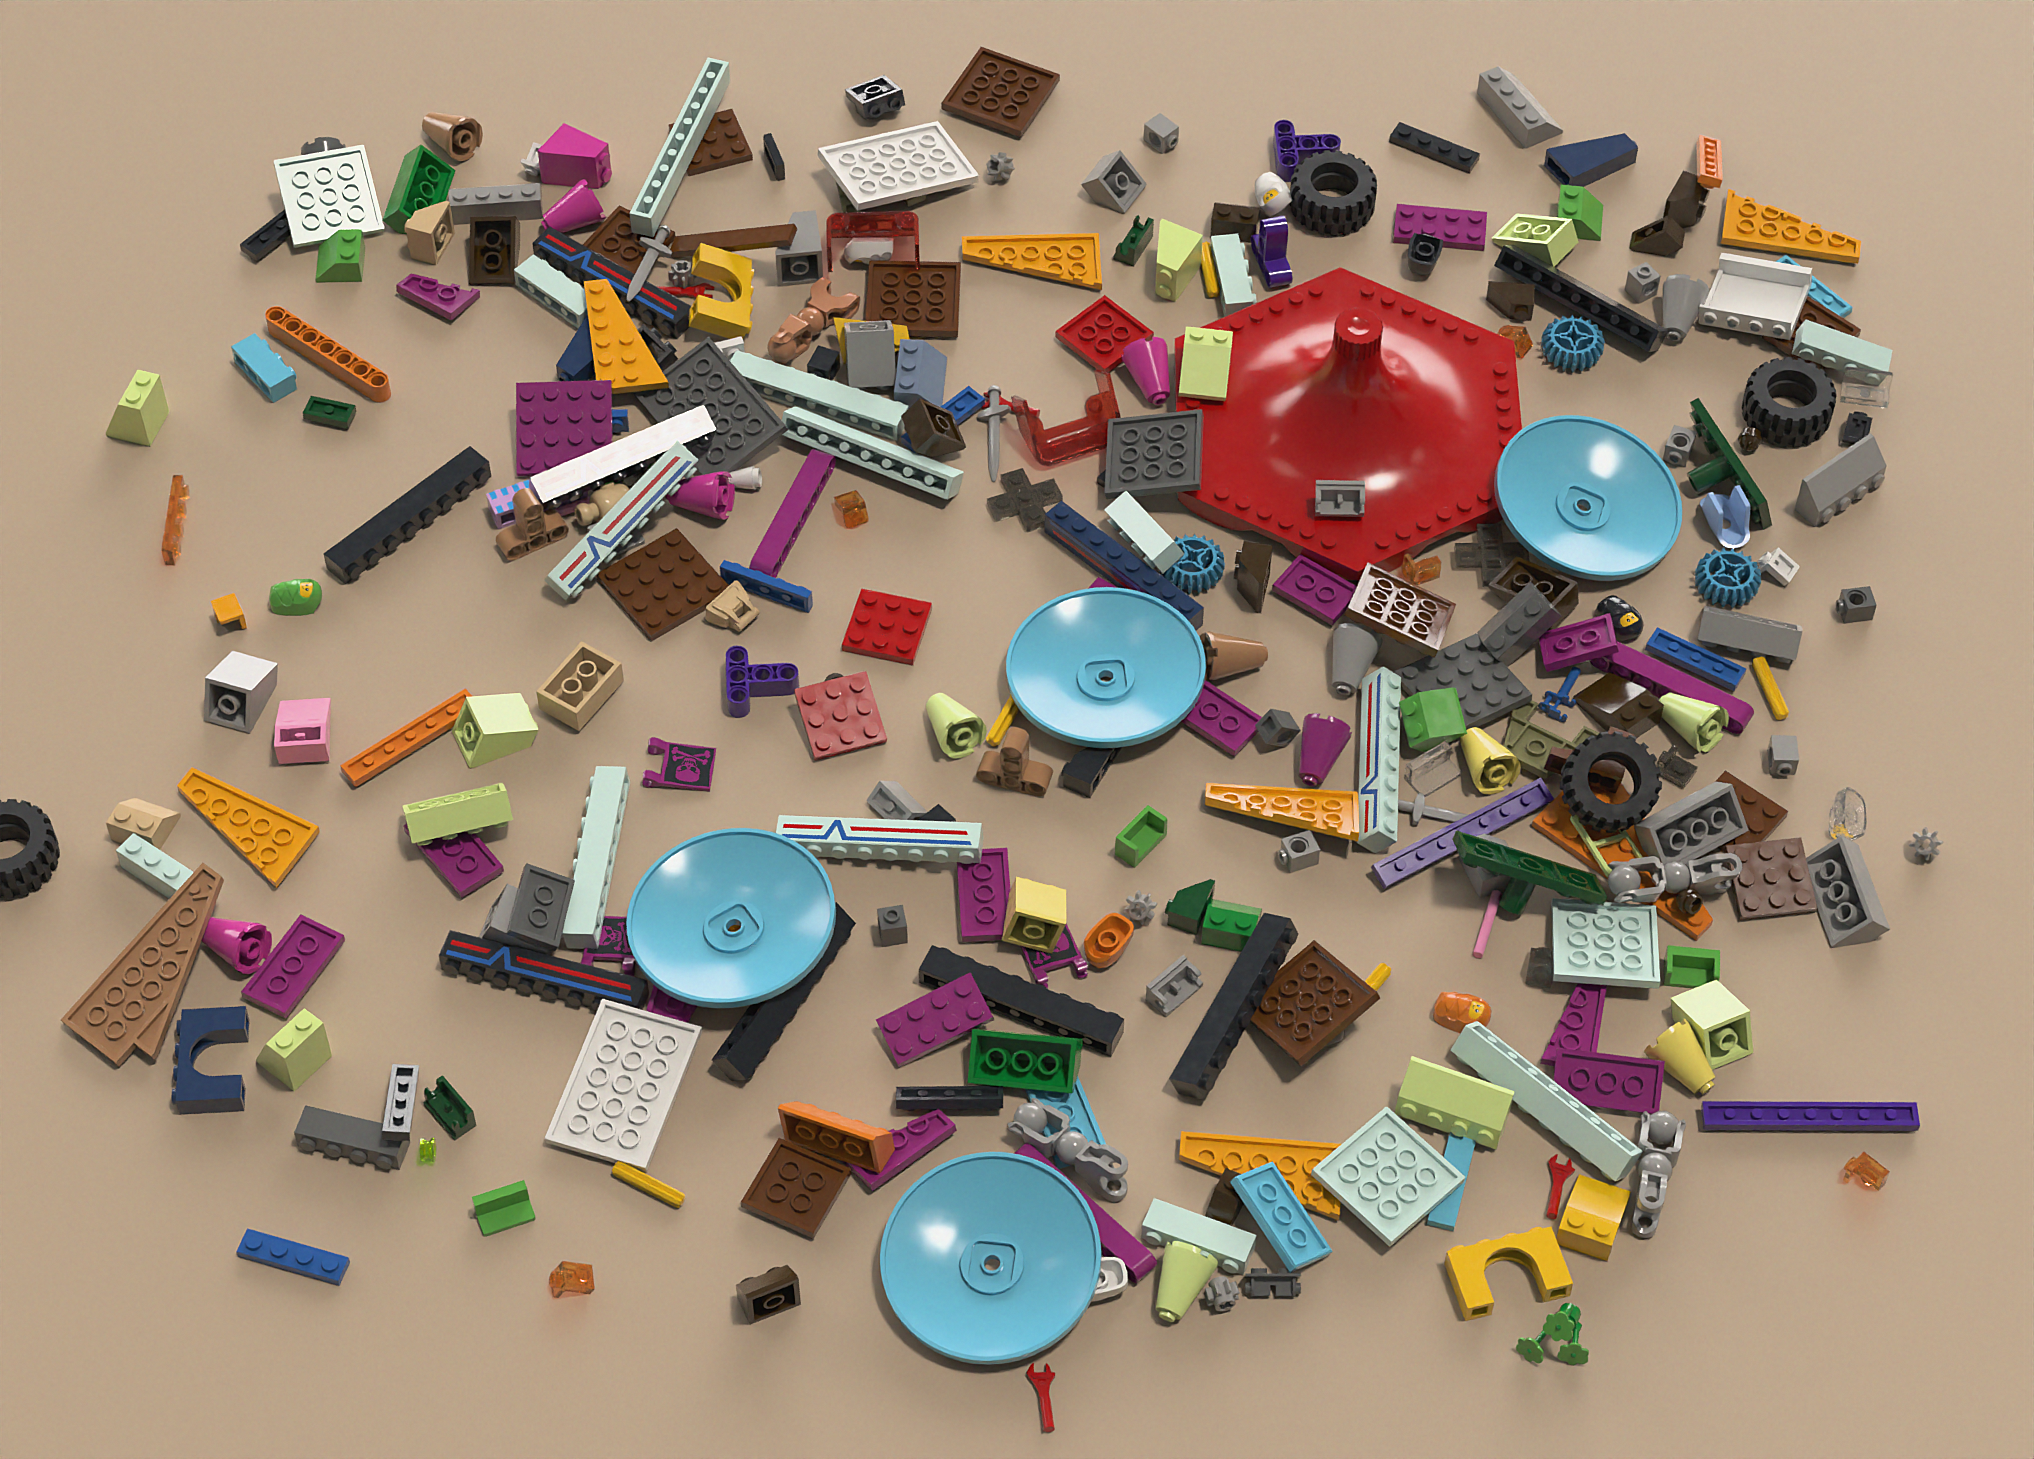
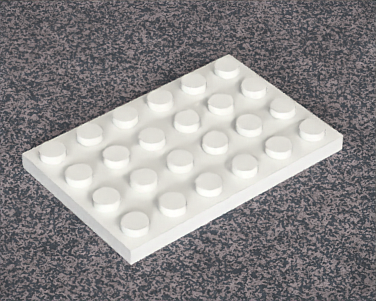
[817,121,979,211]
[544,999,703,1172]

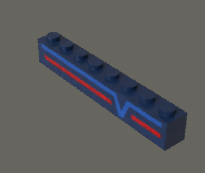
[1044,501,1204,631]

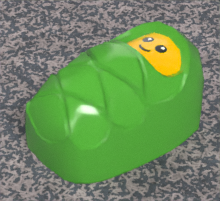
[269,579,322,616]

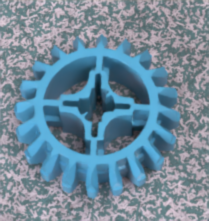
[1541,315,1605,372]
[1160,533,1225,594]
[1694,547,1761,609]

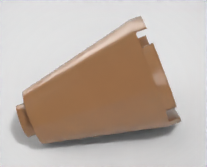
[422,112,483,161]
[1200,631,1268,681]

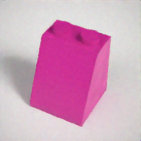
[538,123,612,189]

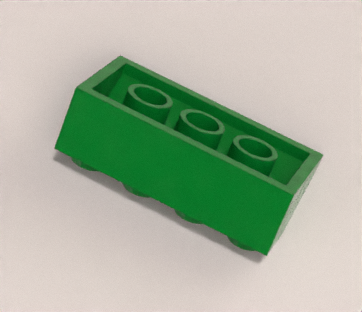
[382,145,456,234]
[967,1029,1083,1093]

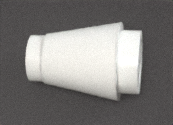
[728,466,762,490]

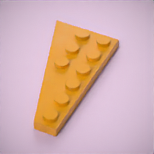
[1721,189,1861,264]
[962,233,1102,290]
[584,279,669,394]
[177,767,320,888]
[1205,783,1359,841]
[1179,1131,1341,1220]

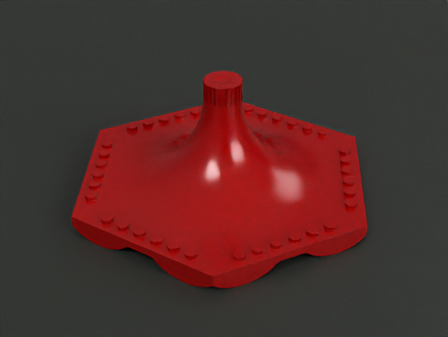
[1174,267,1522,580]

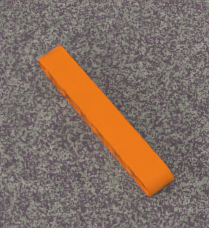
[265,306,391,403]

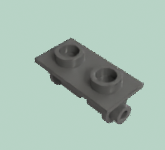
[1244,1268,1301,1297]

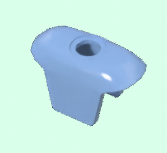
[1700,485,1750,548]

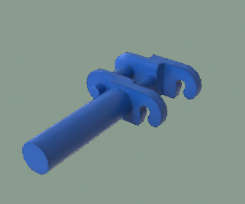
[1538,667,1581,722]

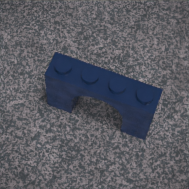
[172,1006,250,1115]

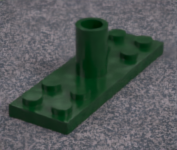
[1687,398,1772,530]
[1452,830,1607,915]

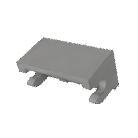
[1315,480,1365,517]
[1146,955,1203,1017]

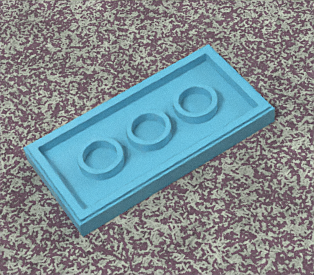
[1025,1076,1106,1169]
[1230,1161,1332,1272]

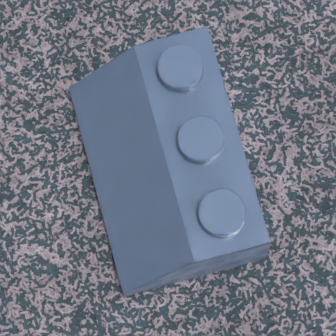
[894,339,947,409]

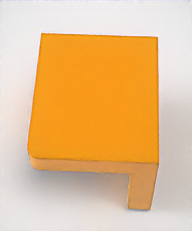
[211,593,247,630]

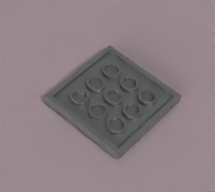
[1105,409,1204,499]
[1393,633,1532,730]

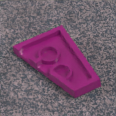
[396,273,480,320]

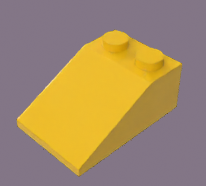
[1556,1174,1631,1262]

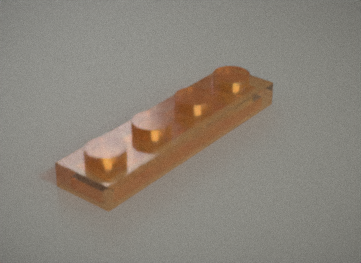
[161,475,189,565]

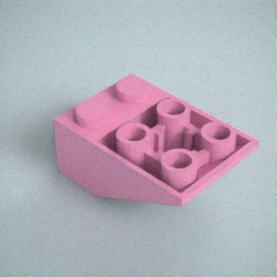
[274,698,331,764]

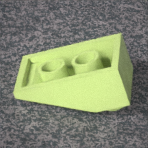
[1492,214,1578,267]
[1178,327,1233,401]

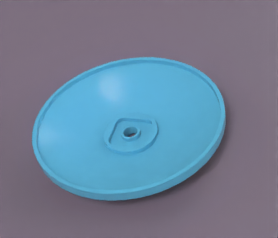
[1494,415,1682,581]
[1006,587,1206,748]
[626,828,836,1008]
[880,1152,1102,1365]

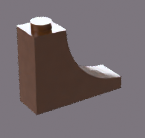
[1543,726,1634,794]

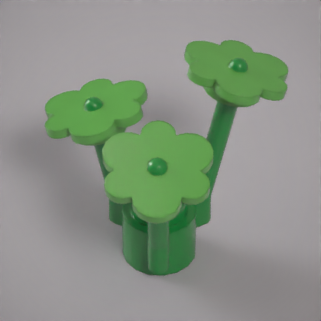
[1516,1303,1589,1365]

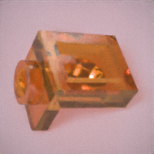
[834,490,869,528]
[1401,554,1442,585]
[1843,1152,1890,1191]

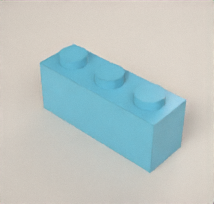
[231,333,297,403]

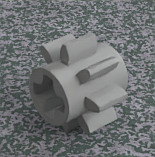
[986,152,1015,181]
[668,260,697,289]
[1909,827,1943,860]
[1124,890,1157,924]
[1204,1277,1240,1311]

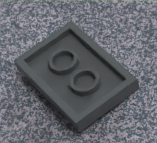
[506,863,575,951]

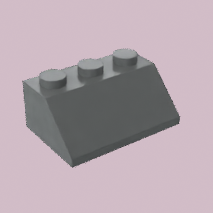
[1477,582,1562,667]

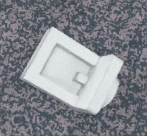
[520,142,542,176]

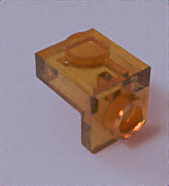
[1497,325,1533,358]
[549,1261,595,1298]

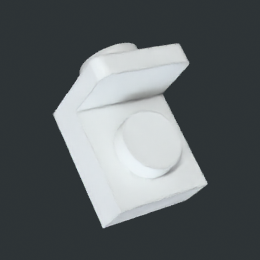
[715,337,745,361]
[1758,547,1800,586]

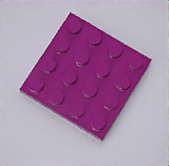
[516,380,613,477]

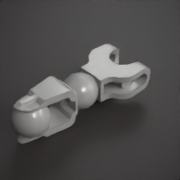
[1608,853,1742,903]
[1007,1098,1128,1202]
[1631,1111,1686,1238]

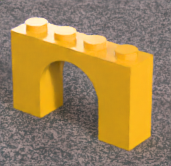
[689,243,754,339]
[1444,1226,1573,1321]

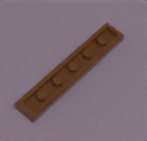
[670,223,797,258]

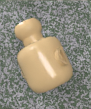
[575,482,630,526]

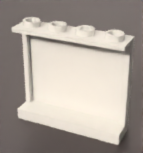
[1699,253,1812,340]

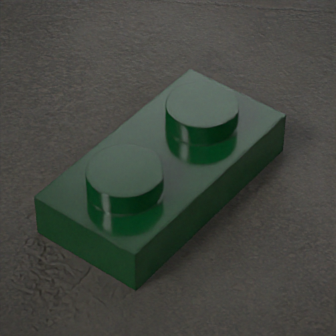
[303,396,356,428]

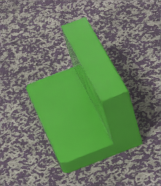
[472,1180,536,1237]

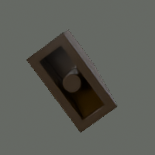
[1629,215,1685,256]
[1486,281,1535,321]
[1205,1168,1244,1226]

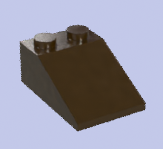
[469,216,520,285]
[1489,556,1579,631]
[1573,672,1664,738]

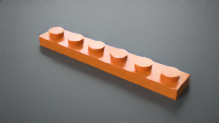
[1697,135,1723,189]
[340,688,473,787]

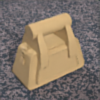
[706,581,760,632]

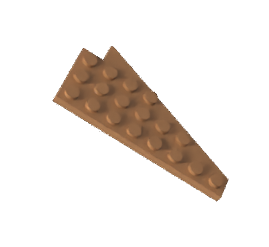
[61,862,224,1067]

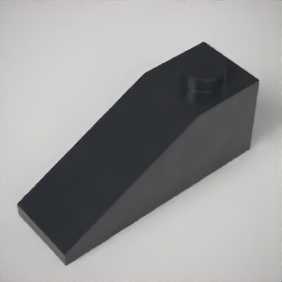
[1061,747,1122,798]

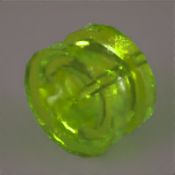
[420,1137,436,1162]

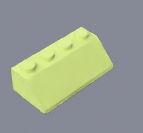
[402,783,513,846]
[1395,1056,1515,1149]

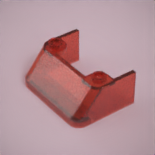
[826,211,920,272]
[1011,369,1121,466]

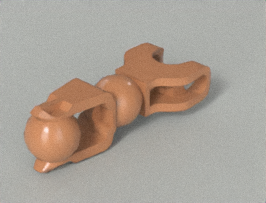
[767,277,860,365]

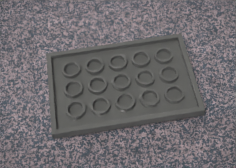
[634,337,788,475]

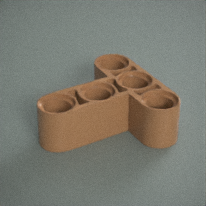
[496,488,569,561]
[976,727,1053,796]

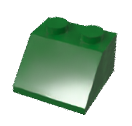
[1201,899,1262,952]

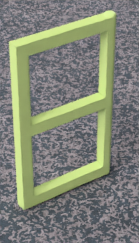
[1570,815,1643,877]

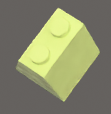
[1155,219,1203,302]
[106,370,169,446]
[452,693,538,768]
[1671,980,1753,1070]
[256,1008,332,1091]

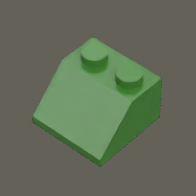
[1557,185,1603,241]
[316,229,365,283]
[1399,687,1467,753]

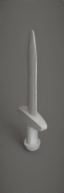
[627,225,672,301]
[978,385,1011,482]
[1398,793,1505,829]

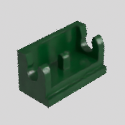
[1113,215,1154,267]
[423,1075,477,1141]

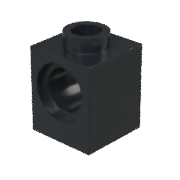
[807,345,840,381]

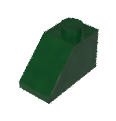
[1165,879,1215,935]

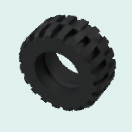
[1289,150,1377,236]
[1742,357,1837,447]
[1560,731,1662,833]
[0,799,60,899]

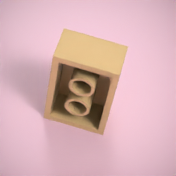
[536,641,624,731]

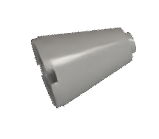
[1663,274,1709,341]
[1332,623,1383,695]

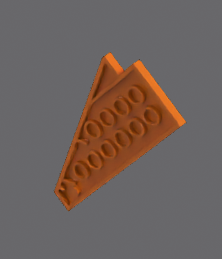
[1532,783,1713,941]

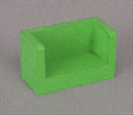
[1115,805,1168,868]
[1664,945,1720,989]

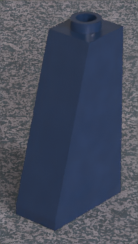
[1544,133,1638,187]
[556,314,595,381]

